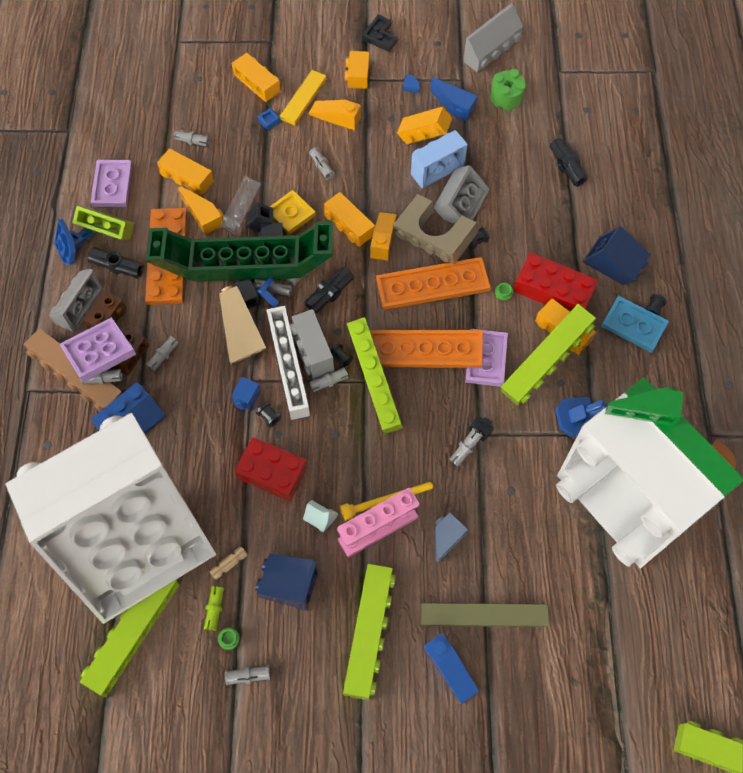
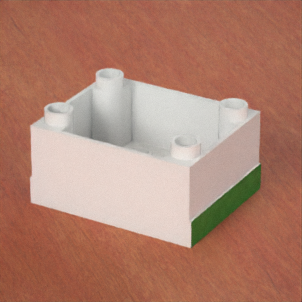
[556,377,743,568]

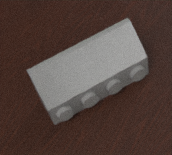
[463,4,523,72]

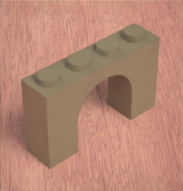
[393,194,478,264]

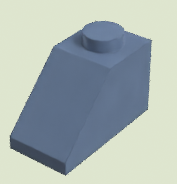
[434,513,468,563]

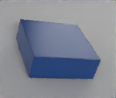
[257,108,281,130]

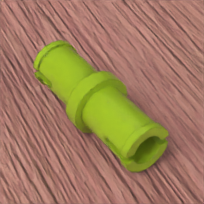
[203,586,225,631]

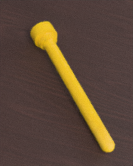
[340,482,433,521]

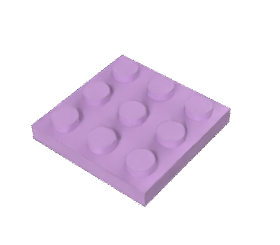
[59,317,136,383]

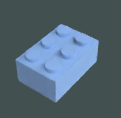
[411,130,468,189]

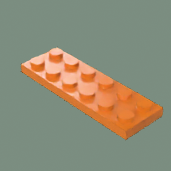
[145,208,187,305]
[376,257,491,310]
[370,330,483,368]

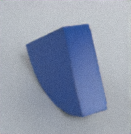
[403,74,419,93]

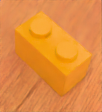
[345,51,369,89]

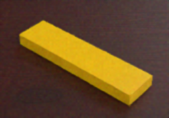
[280,70,327,126]

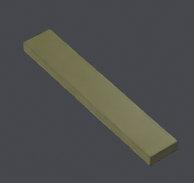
[421,603,549,627]

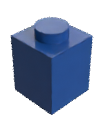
[231,377,261,411]

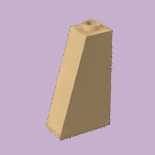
[219,285,266,365]

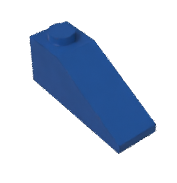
[430,77,477,121]
[423,633,479,704]

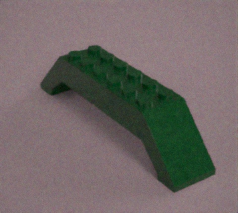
[145,221,334,282]

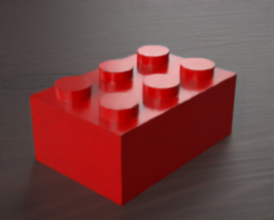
[234,437,308,502]

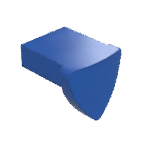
[256,277,279,308]

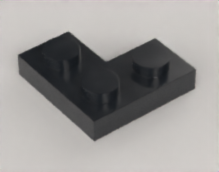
[362,14,397,52]

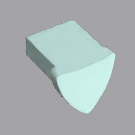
[303,500,338,532]

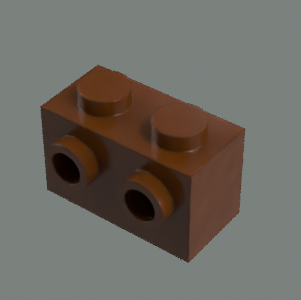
[83,290,126,329]
[112,328,149,376]

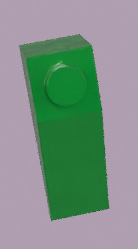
[605,387,684,426]

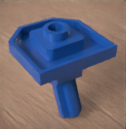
[54,219,94,265]
[555,397,607,437]

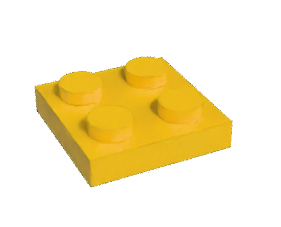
[270,190,316,235]

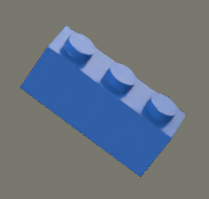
[91,382,166,434]

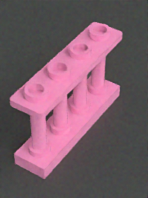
[337,488,419,558]

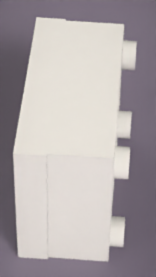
[5,413,216,624]

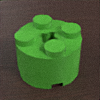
[490,69,526,110]

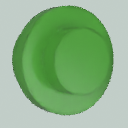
[495,283,513,301]
[218,628,240,650]

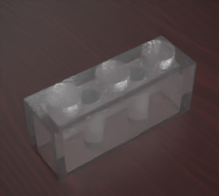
[221,176,261,234]

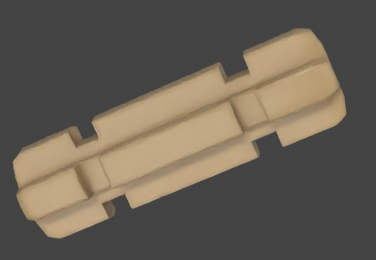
[210,546,247,580]

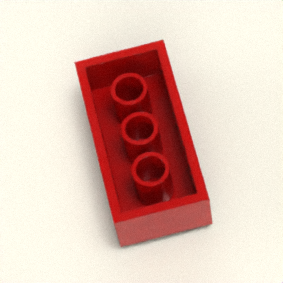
[513,252,598,312]

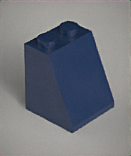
[582,226,651,285]
[255,553,319,611]

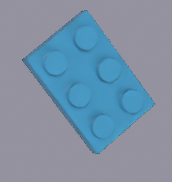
[601,296,669,353]

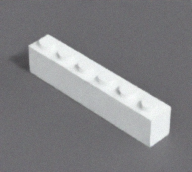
[267,306,310,420]

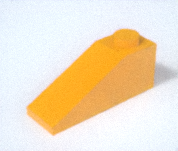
[309,100,361,130]
[178,186,224,235]
[370,212,397,261]

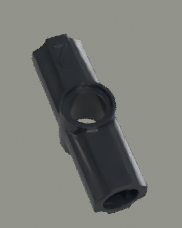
[549,138,588,187]
[87,247,144,279]
[304,267,354,314]

